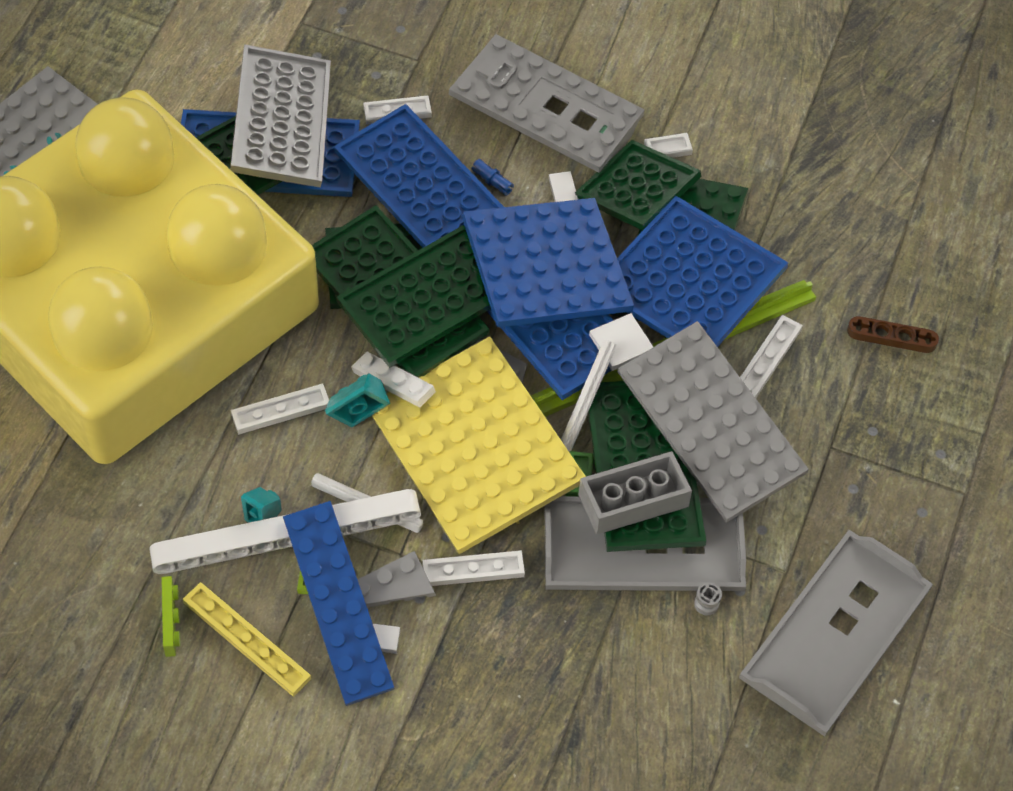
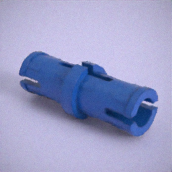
[471,159,514,196]

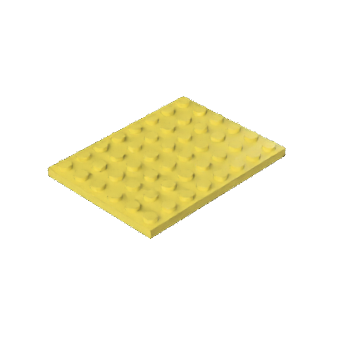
[372,336,586,554]

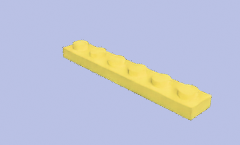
[183,582,311,697]

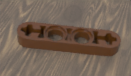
[847,316,939,353]

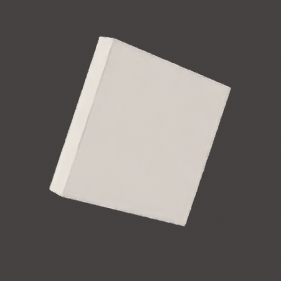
[589,313,653,371]

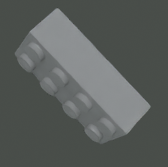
[578,451,692,534]

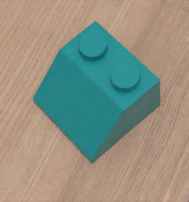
[325,373,390,428]

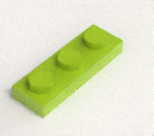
[161,576,180,657]

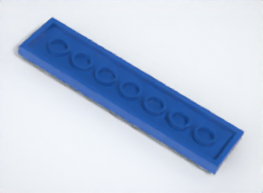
[283,501,395,706]

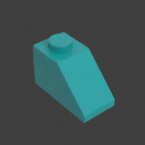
[241,487,282,523]

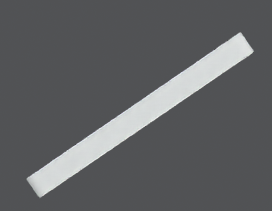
[150,489,421,574]

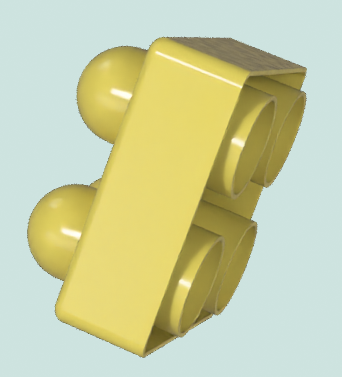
[0,89,319,464]

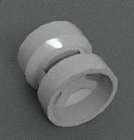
[694,582,722,615]

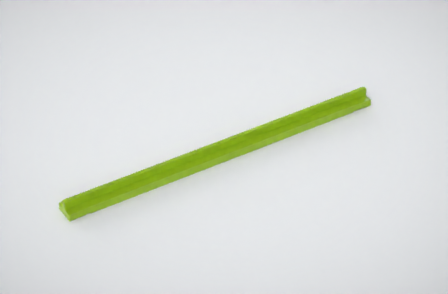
[531,280,816,417]

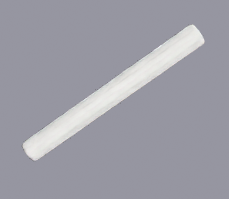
[561,340,616,452]
[311,473,423,533]

